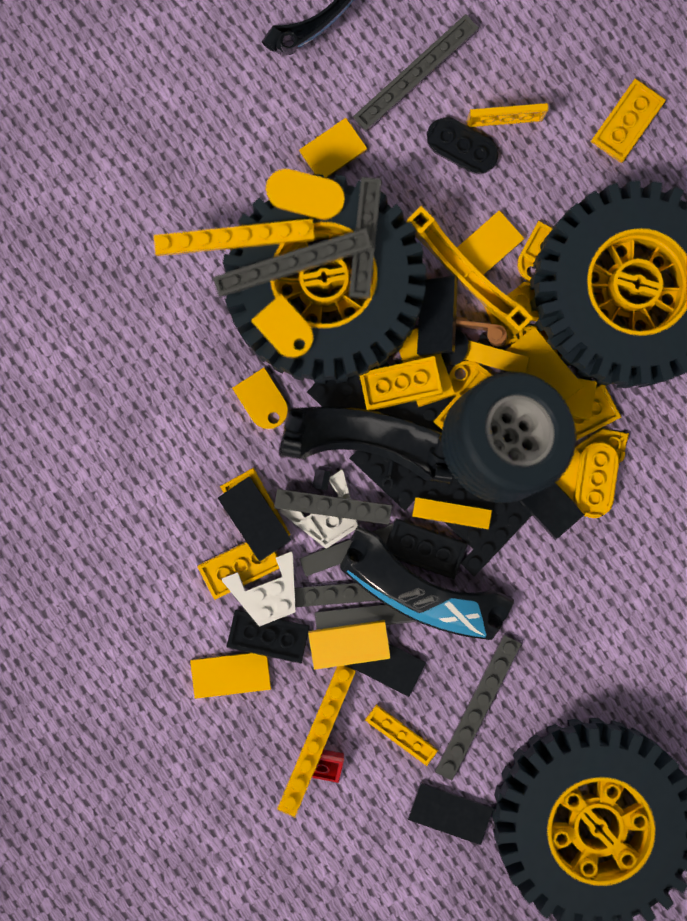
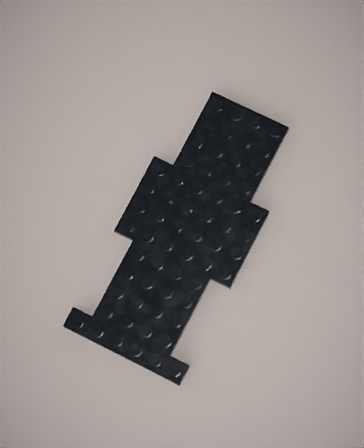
[307,362,532,577]

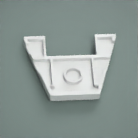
[279,470,358,549]
[222,551,296,626]

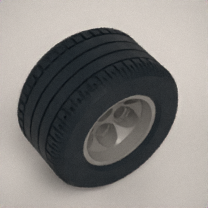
[441,372,576,503]

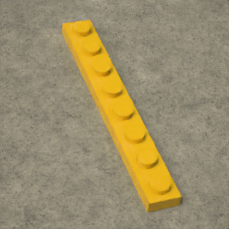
[154,219,315,256]
[277,665,356,818]

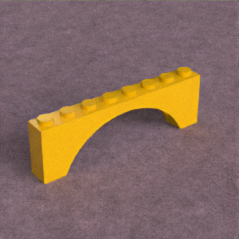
[407,206,533,336]

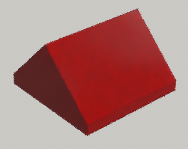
[312,749,344,783]

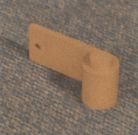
[456,317,508,347]

